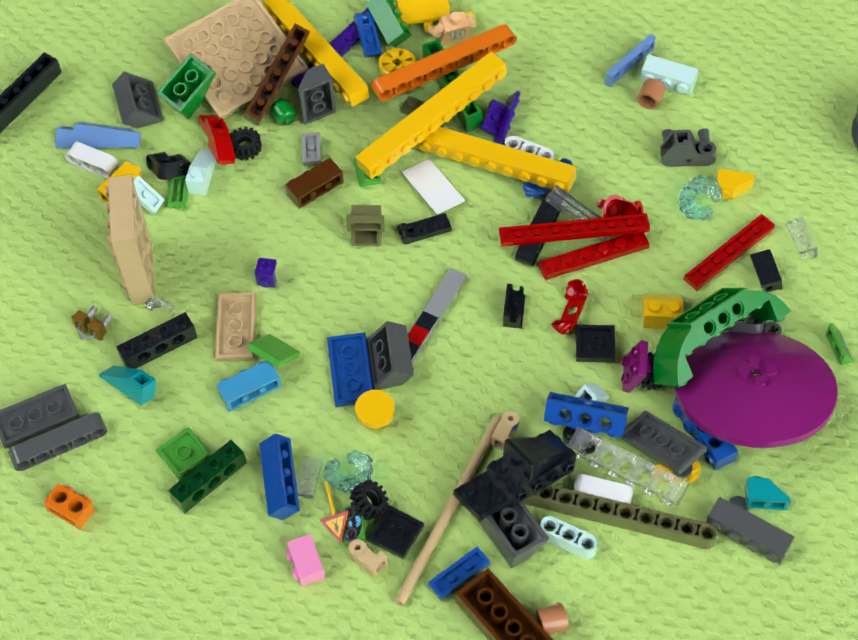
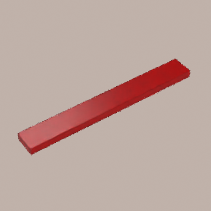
[499,213,650,247]

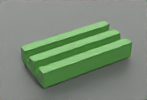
[167,176,188,209]

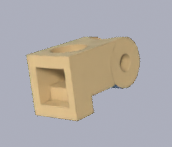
[491,411,519,451]
[349,539,388,579]

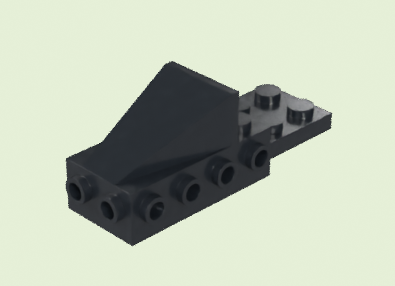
[453,430,576,522]

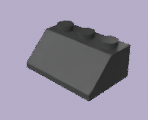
[298,64,336,125]
[112,71,163,128]
[366,321,414,390]
[477,502,549,568]

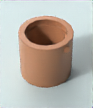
[637,78,666,109]
[536,602,569,635]

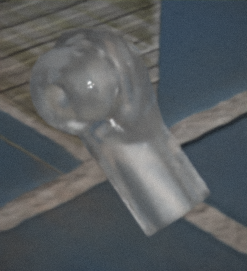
[145,296,174,313]

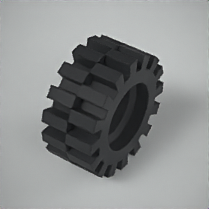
[230,127,262,161]
[350,480,389,520]

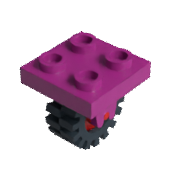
[621,340,662,393]

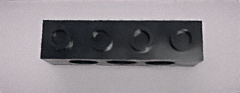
[116,312,197,369]

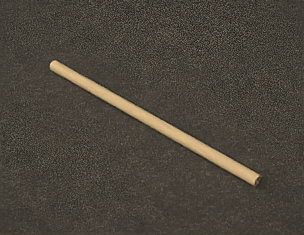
[394,415,501,606]

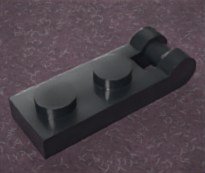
[397,213,452,244]

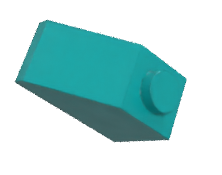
[745,476,791,511]

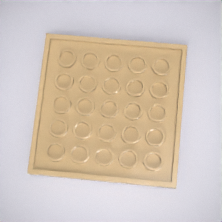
[164,0,308,119]

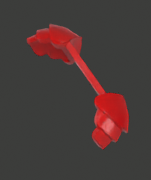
[551,279,588,335]

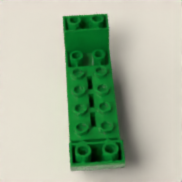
[653,288,791,387]

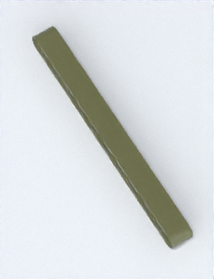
[522,485,718,549]

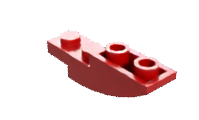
[198,115,235,165]

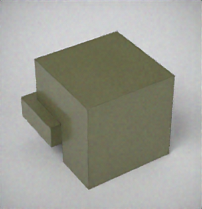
[346,205,385,247]

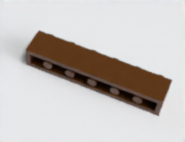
[243,23,310,126]

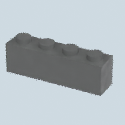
[706,497,795,564]

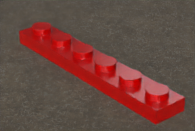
[538,233,650,280]

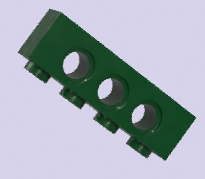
[168,440,247,514]

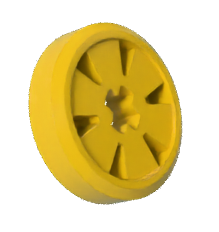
[378,48,416,75]

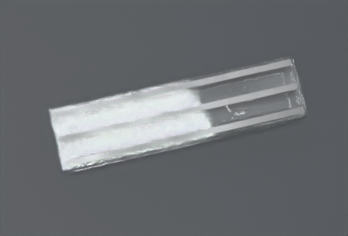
[545,185,610,242]

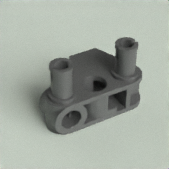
[660,128,716,167]

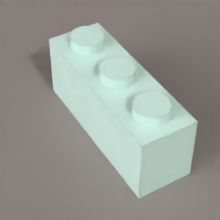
[640,54,699,95]

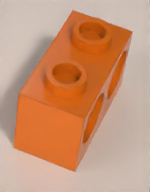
[43,483,95,530]

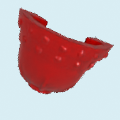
[597,195,644,235]

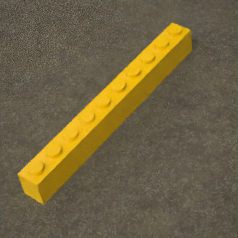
[262,0,370,107]
[355,51,507,179]
[413,127,576,194]

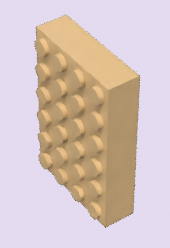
[105,175,155,305]

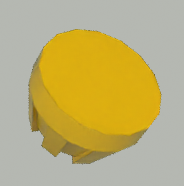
[355,390,395,431]

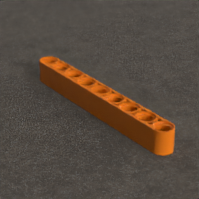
[371,24,517,101]

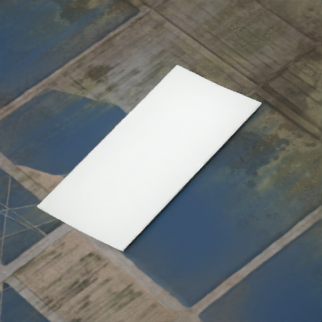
[402,159,465,214]

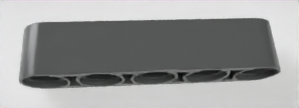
[8,412,107,471]

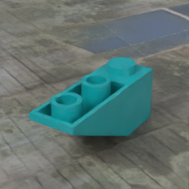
[99,365,156,406]

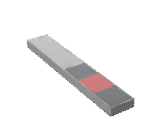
[408,268,467,364]

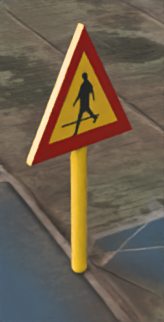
[320,480,348,543]

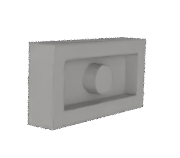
[302,132,321,166]

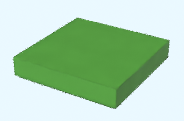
[247,334,300,367]
[156,427,211,480]

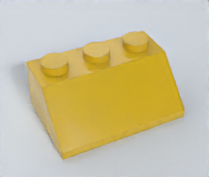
[396,0,450,24]

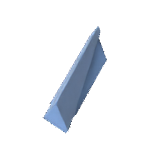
[55,121,141,148]

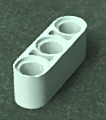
[540,516,597,559]

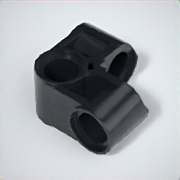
[146,151,191,180]

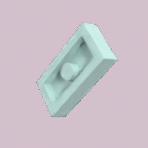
[133,175,164,214]

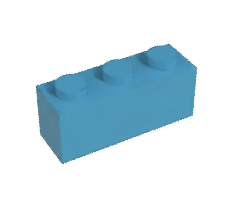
[216,361,282,412]

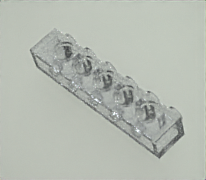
[568,427,689,507]

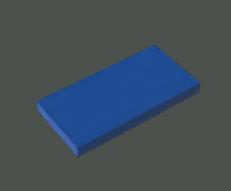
[327,332,373,407]

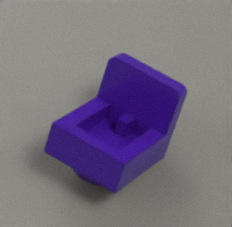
[255,258,277,288]

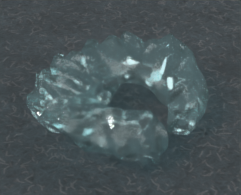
[678,175,722,220]
[322,450,373,493]

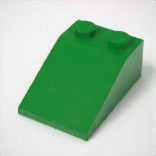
[157,53,216,120]

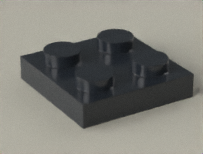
[576,324,615,363]
[368,505,424,560]

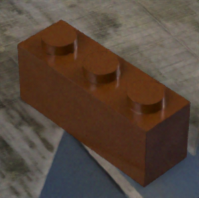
[285,158,344,209]

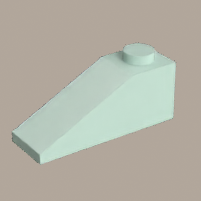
[185,149,216,196]

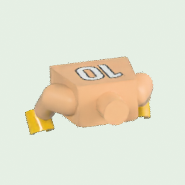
[423,11,476,45]

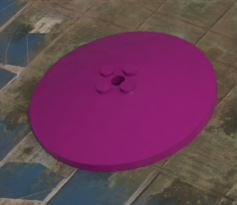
[675,331,838,448]

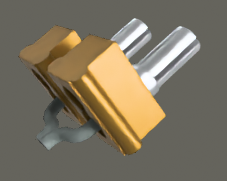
[71,305,113,341]

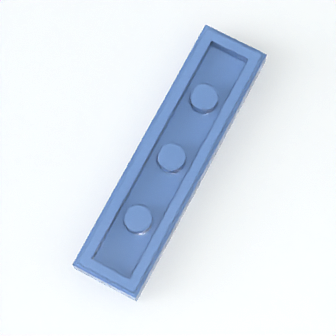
[605,34,656,87]

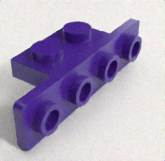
[480,91,520,145]

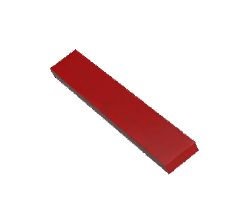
[683,214,775,291]

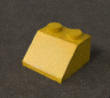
[642,294,683,329]

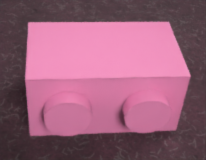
[285,534,325,587]

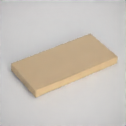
[215,292,256,362]

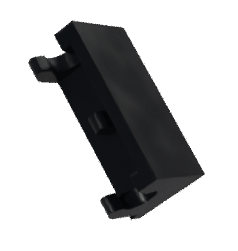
[750,249,783,292]
[503,283,526,329]

